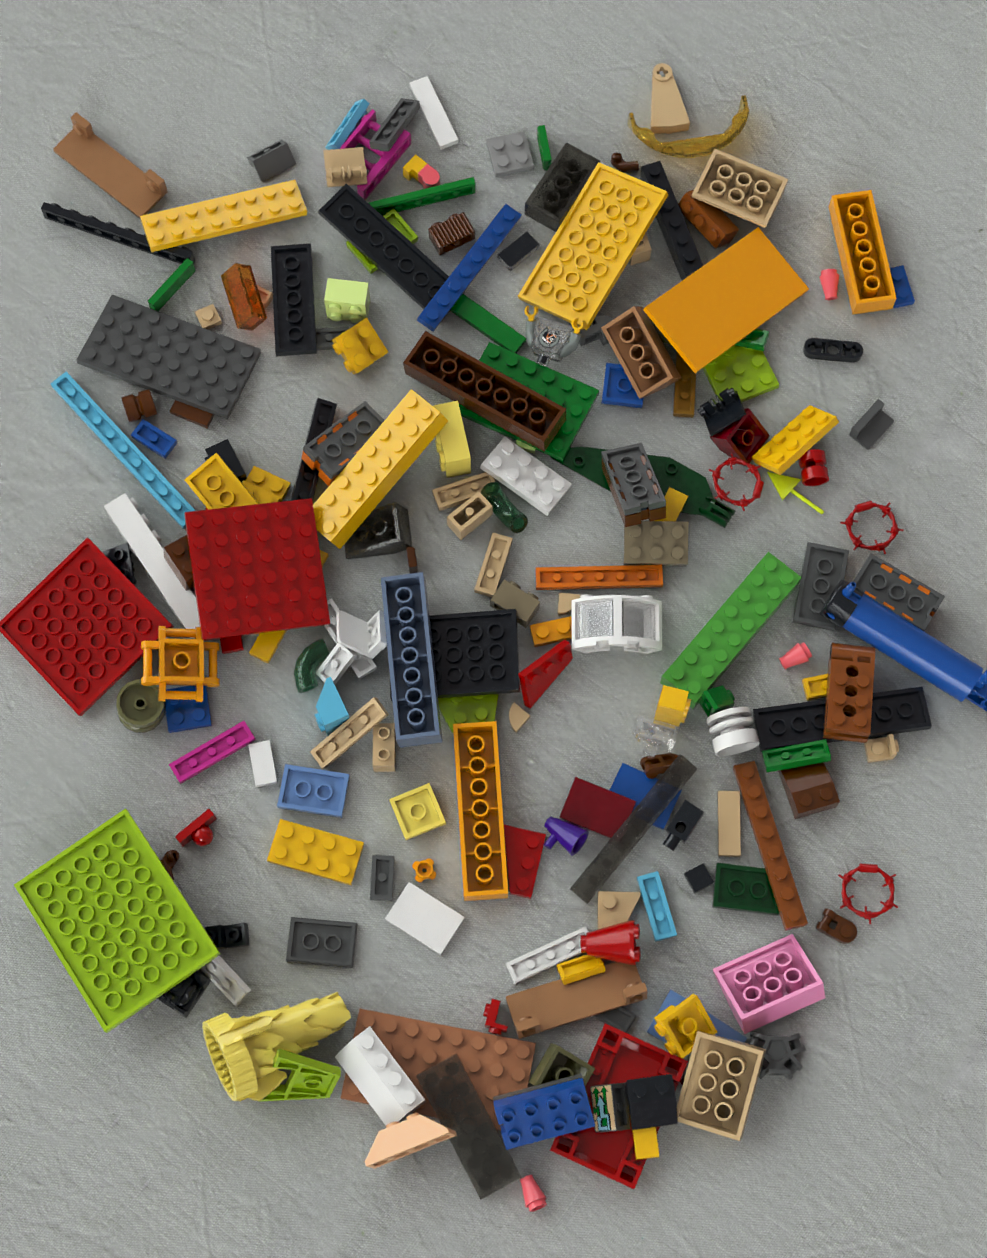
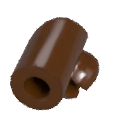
[611,152,639,172]
[161,850,179,880]

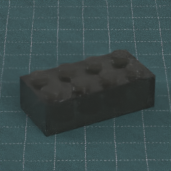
[524,142,601,232]

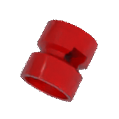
[799,449,829,486]

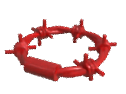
[709,453,764,511]
[840,500,904,554]
[838,864,898,924]

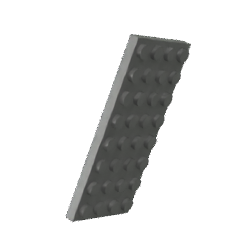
[77,294,261,420]

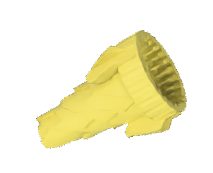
[202,992,351,1101]

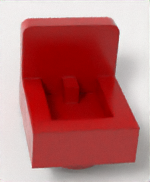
[483,998,508,1035]

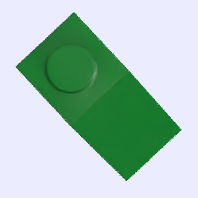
[699,685,735,717]

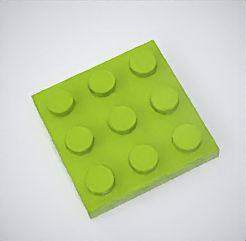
[703,345,779,402]

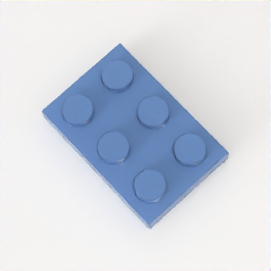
[277,764,350,818]

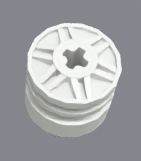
[706,707,760,757]

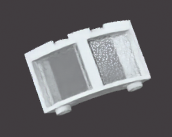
[572,594,662,654]

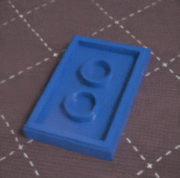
[610,763,682,830]

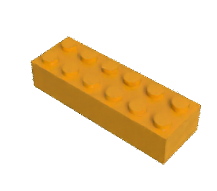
[828,190,897,314]

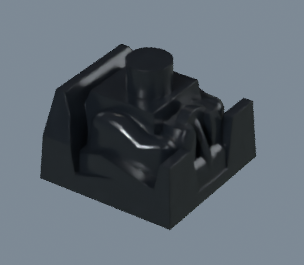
[157,971,211,1018]

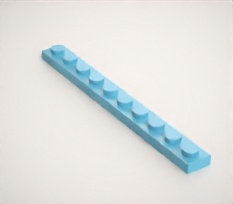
[50,372,196,530]

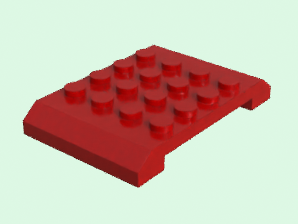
[550,1023,688,1190]

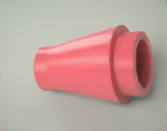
[819,269,839,300]
[779,642,812,670]
[520,1175,547,1212]

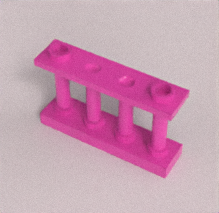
[340,109,411,200]

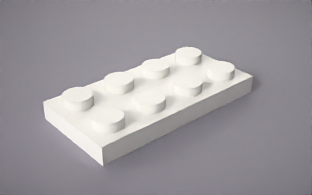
[480,437,572,516]

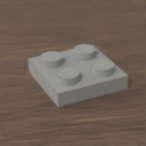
[486,131,534,177]

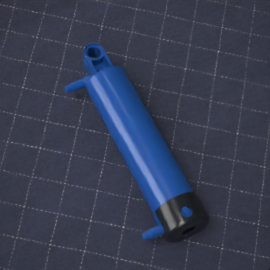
[820,580,987,711]

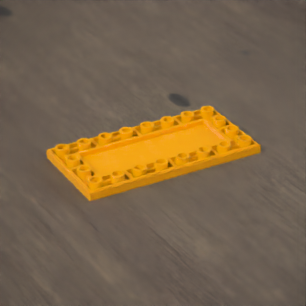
[643,227,809,374]

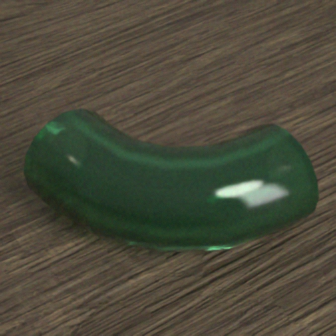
[481,482,528,533]
[293,638,329,693]

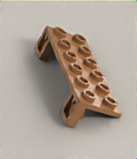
[53,112,168,218]
[506,962,648,1039]

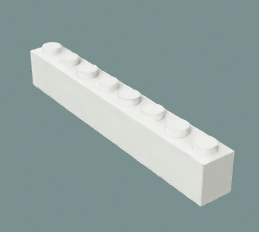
[104,493,200,639]

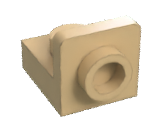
[864,734,899,763]

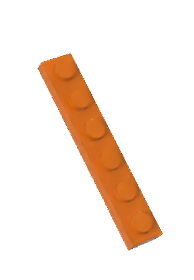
[535,565,663,590]

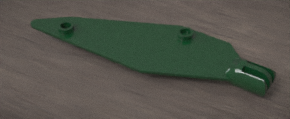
[550,446,736,528]

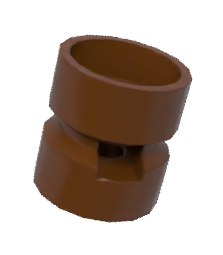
[121,389,157,423]

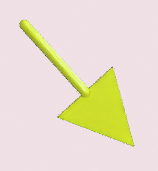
[767,472,824,514]

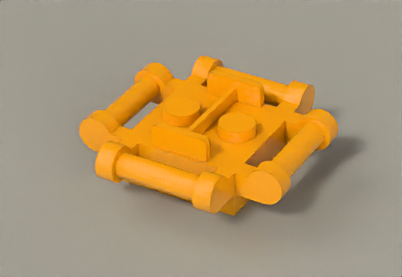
[141,626,220,702]

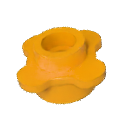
[412,858,436,882]

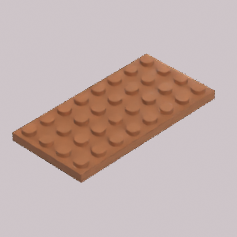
[341,1008,536,1131]

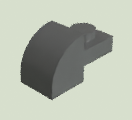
[579,315,614,346]

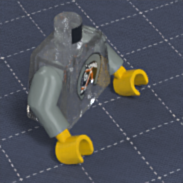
[524,305,587,367]

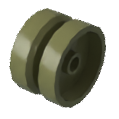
[116,679,165,733]

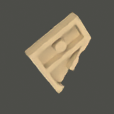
[597,891,641,930]

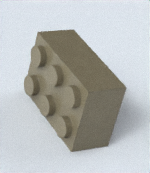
[623,521,688,566]

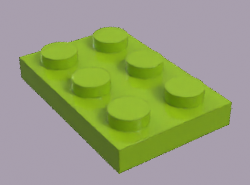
[346,209,419,274]

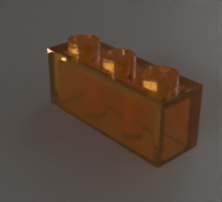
[221,263,267,331]

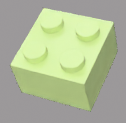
[324,278,370,324]

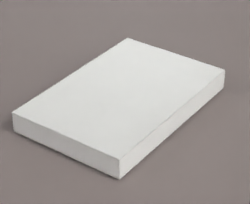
[385,882,465,955]

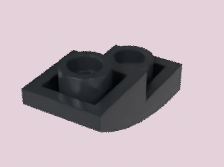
[204,923,249,949]

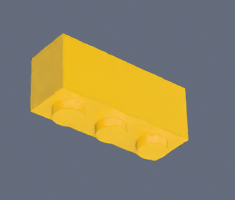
[653,685,691,729]

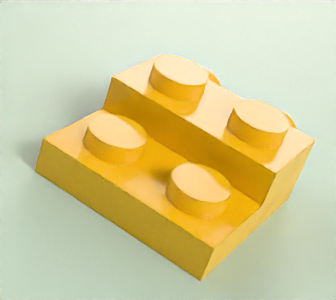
[332,318,389,375]
[242,466,291,504]
[654,994,717,1059]

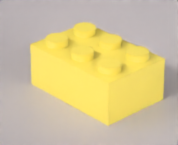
[433,401,471,478]

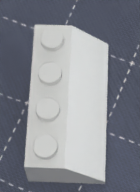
[335,1026,426,1126]

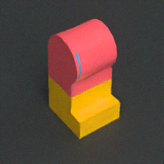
[403,154,440,189]

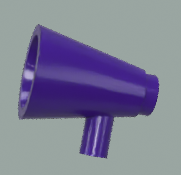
[544,816,589,856]

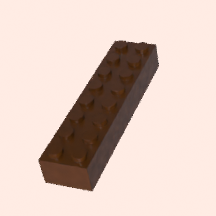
[403,331,566,452]

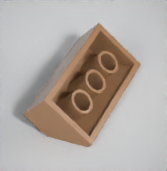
[601,306,682,399]

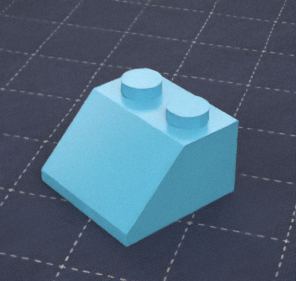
[315,677,349,736]

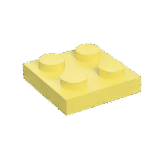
[389,783,446,840]

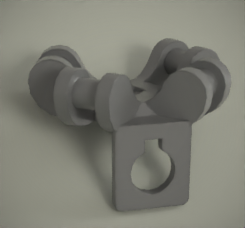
[749,1031,806,1080]

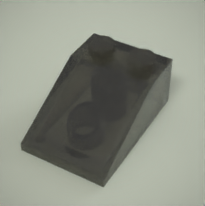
[344,502,413,559]

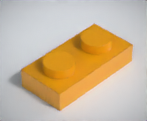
[530,616,572,647]

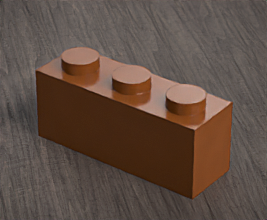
[678,190,739,249]

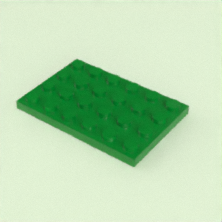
[459,342,599,462]

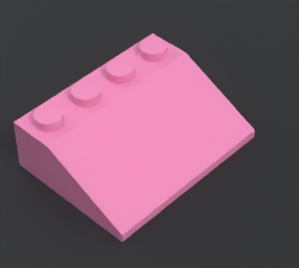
[713,934,825,1034]

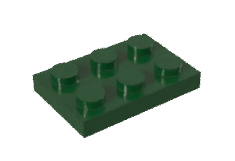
[712,863,779,916]

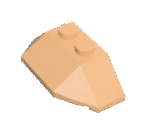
[365,1113,457,1169]

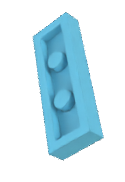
[325,99,370,150]
[636,871,677,942]

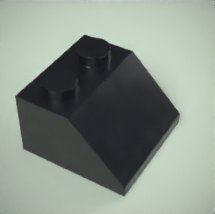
[625,1074,678,1130]

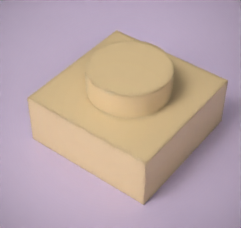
[195,304,222,330]

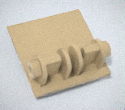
[323,147,367,187]

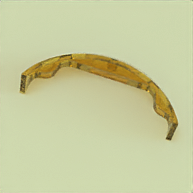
[628,95,749,158]

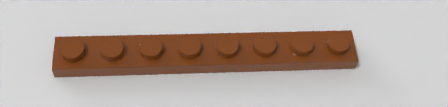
[733,760,808,931]

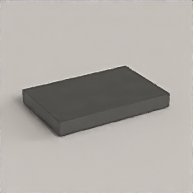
[286,917,358,968]

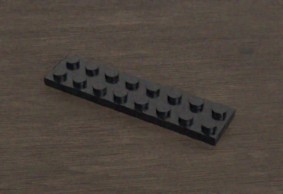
[318,183,465,309]
[752,687,932,752]

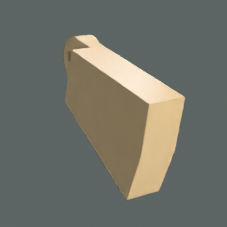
[650,63,690,134]

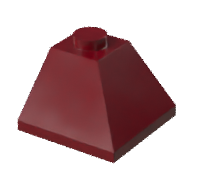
[710,408,770,467]

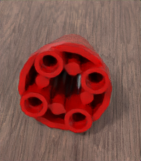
[581,920,641,966]

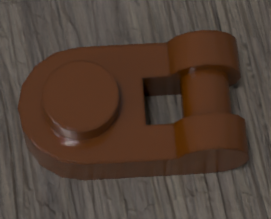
[640,753,681,779]
[815,908,857,944]

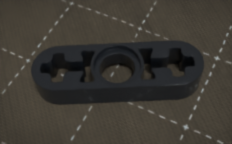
[803,338,863,363]

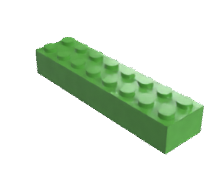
[660,552,802,709]

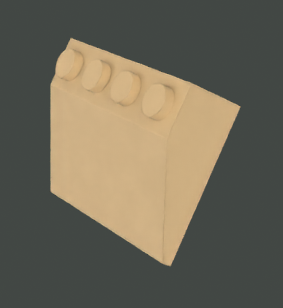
[691,149,788,228]
[677,1031,766,1141]

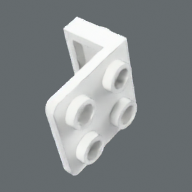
[337,610,387,659]

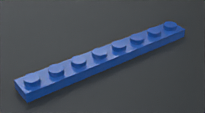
[417,204,522,332]

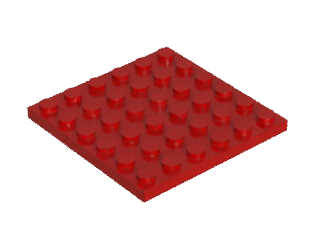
[184,498,330,640]
[0,537,174,716]

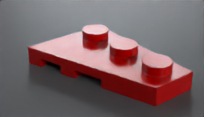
[518,640,573,709]
[504,824,546,899]

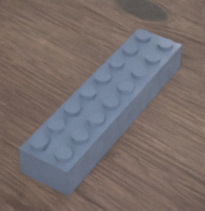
[381,572,443,748]

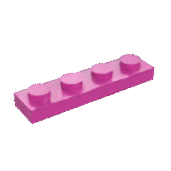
[169,721,256,784]

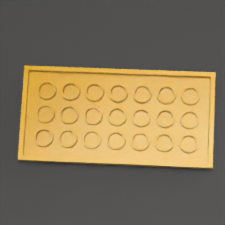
[518,162,668,330]

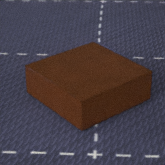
[406,547,418,574]

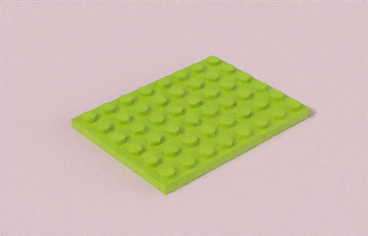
[14,808,221,1033]

